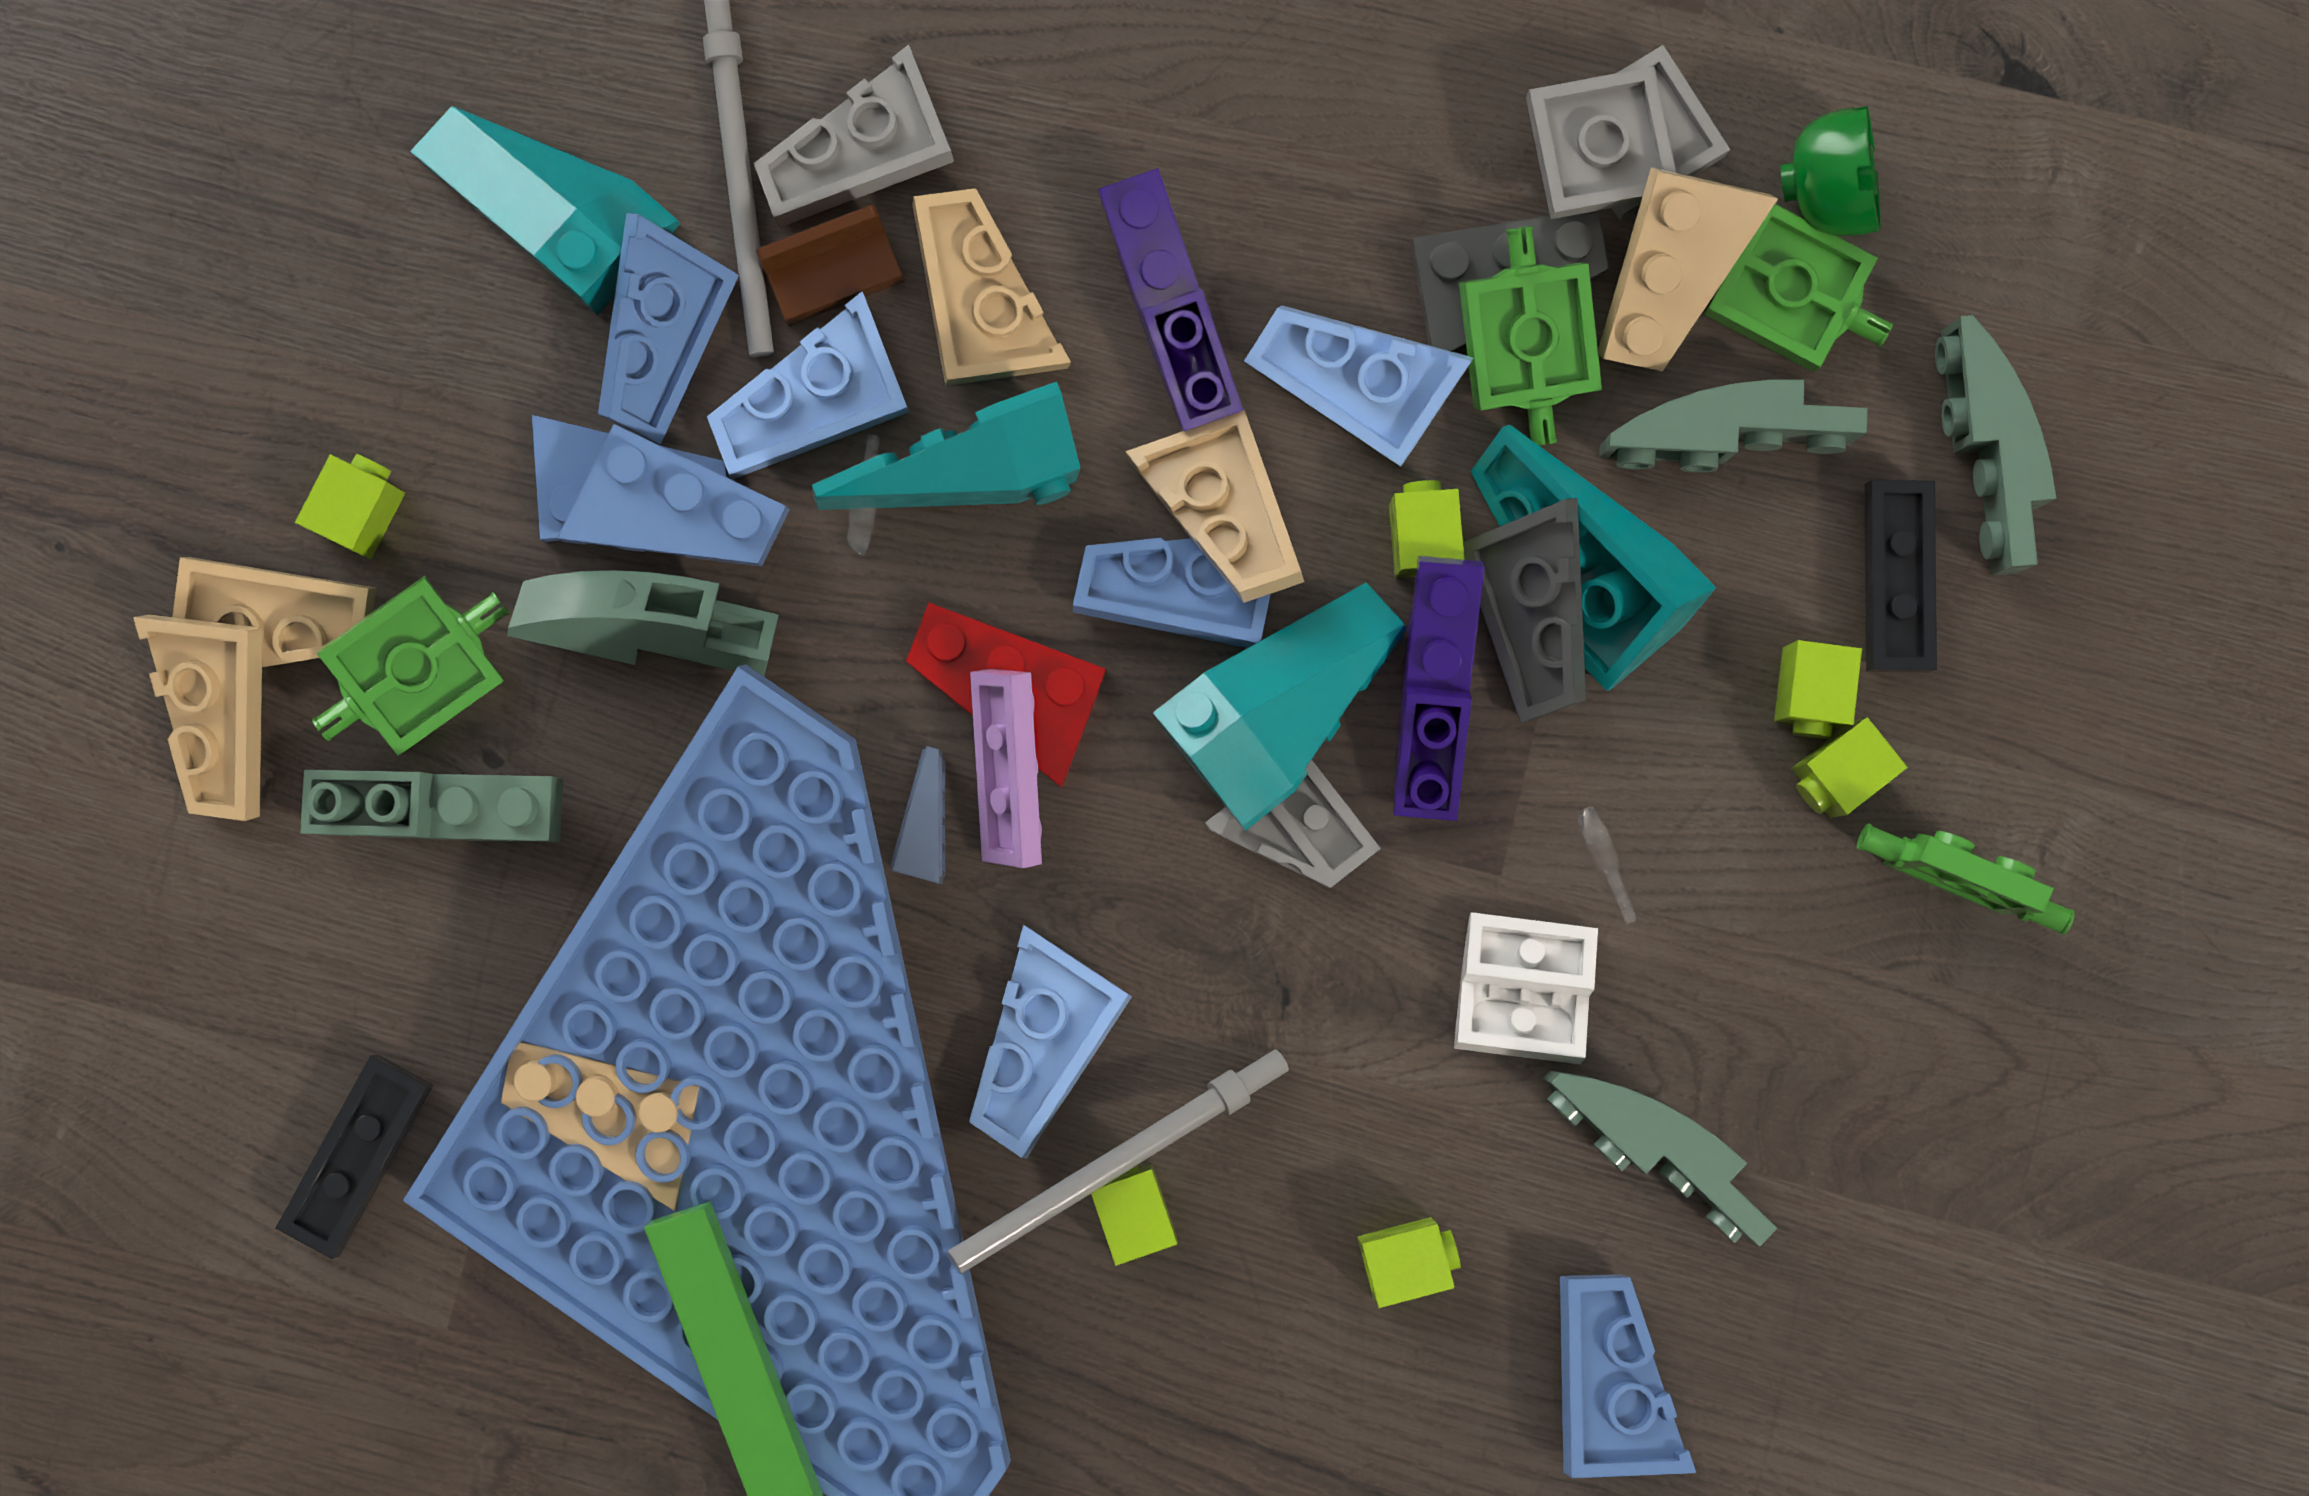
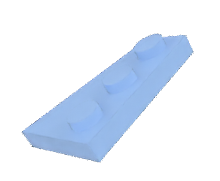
[707,291,909,479]
[1244,306,1474,466]
[969,925,1132,1158]

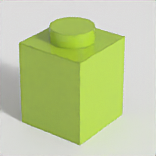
[295,454,405,560]
[1389,480,1464,578]
[1774,640,1862,739]
[1791,717,1908,818]
[1091,1164,1177,1266]
[1357,1217,1461,1308]

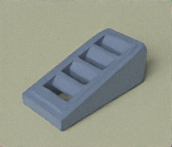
[890,746,945,885]

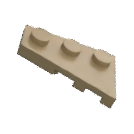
[1598,168,1778,371]
[912,188,1071,386]
[1125,410,1304,603]
[172,557,376,667]
[133,615,263,821]
[501,1042,700,1211]

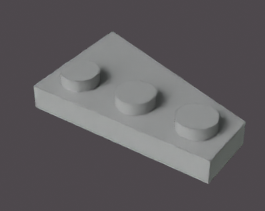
[754,45,954,228]

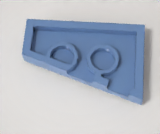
[557,424,790,567]

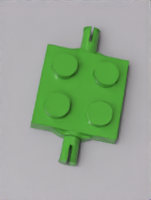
[1703,204,1893,373]
[1459,226,1602,445]
[312,576,510,756]
[1856,824,2075,935]

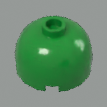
[1781,106,1881,236]

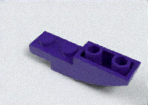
[1097,168,1243,431]
[1393,556,1485,821]

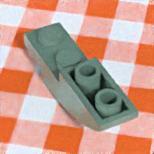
[1935,315,2057,575]
[1599,380,1868,473]
[507,570,779,677]
[300,770,563,842]
[1542,1070,1777,1247]

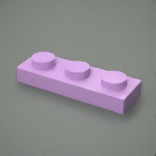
[970,669,1042,868]

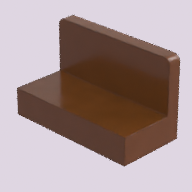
[756,205,905,326]

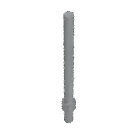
[703,0,774,358]
[947,1049,1289,1274]

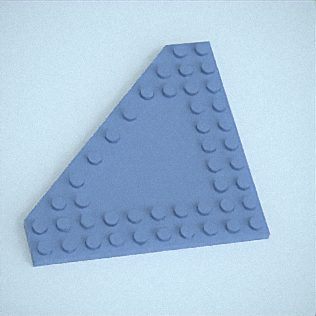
[403,664,1011,1496]

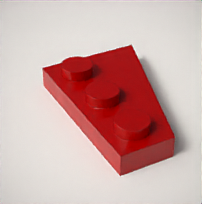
[906,602,1107,788]

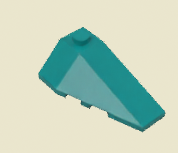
[410,106,680,316]
[812,381,1081,510]
[1470,424,1716,691]
[1153,583,1407,831]

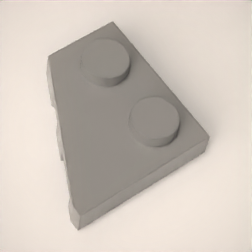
[1205,760,1381,888]

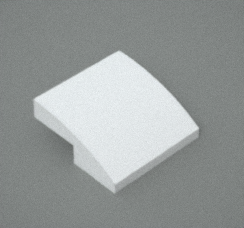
[1454,912,1598,1065]

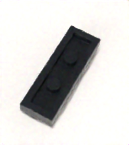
[1865,480,1937,673]
[275,1054,434,1259]

